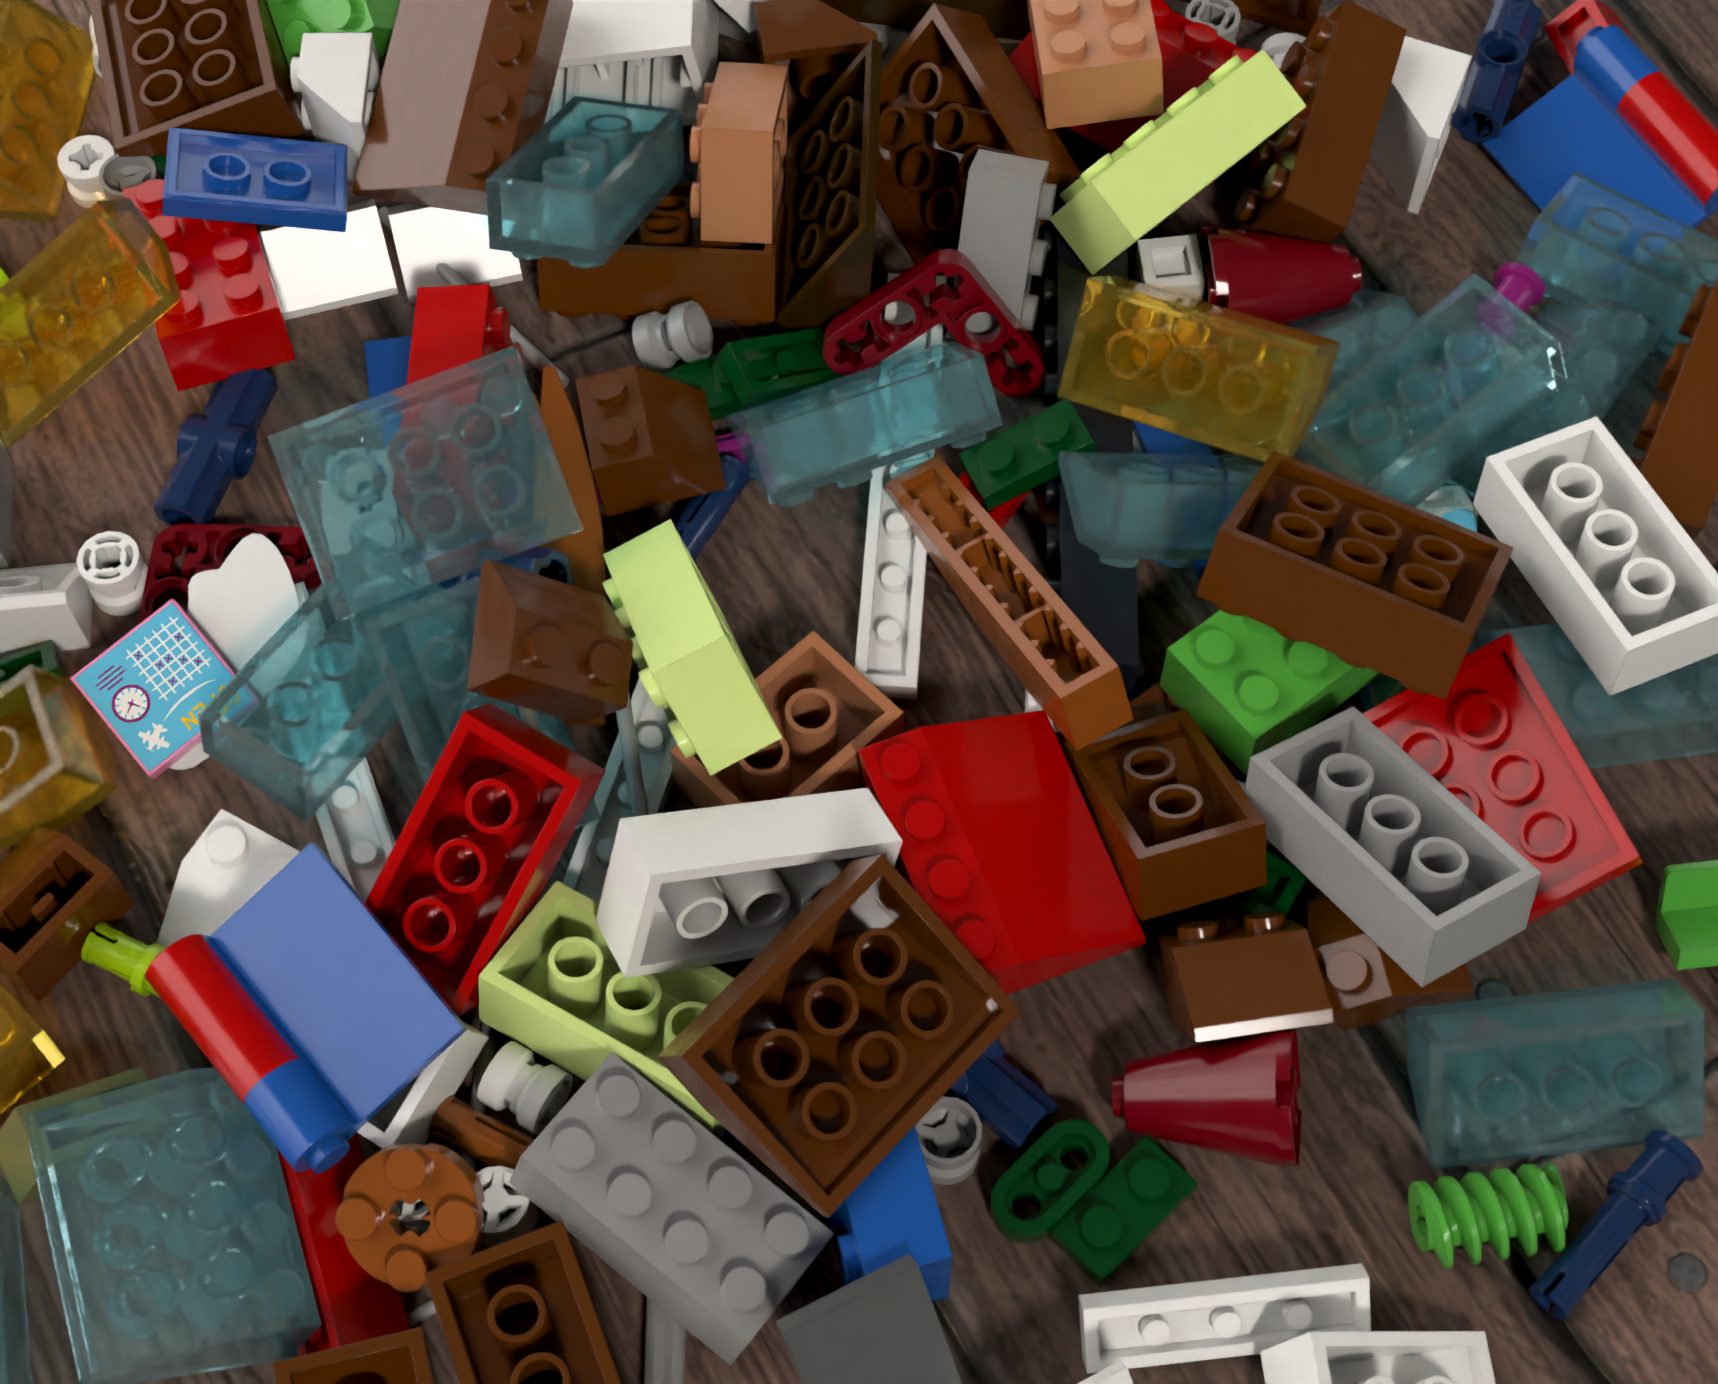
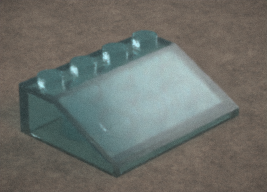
[267,346,584,621]
[24,1067,322,1384]

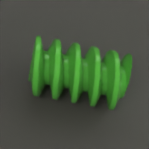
[1408,1160,1568,1269]

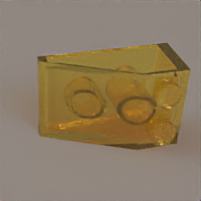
[0,664,118,850]

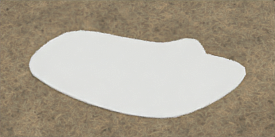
[169,533,302,770]

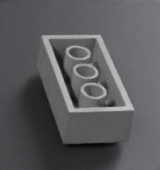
[1244,706,1542,987]
[509,1052,834,1366]

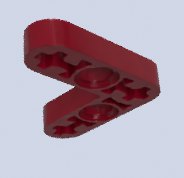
[823,249,1044,397]
[137,523,333,625]

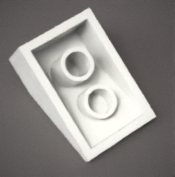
[1260,1331,1496,1384]

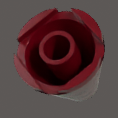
[1197,226,1362,347]
[1112,1029,1302,1167]

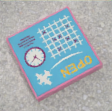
[70,598,256,779]

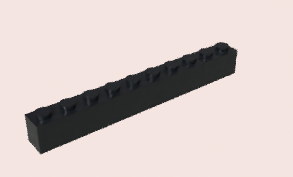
[1042,159,1139,695]

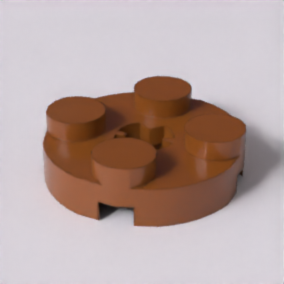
[335,1142,485,1293]

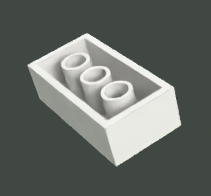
[1473,416,1718,696]
[595,788,903,978]

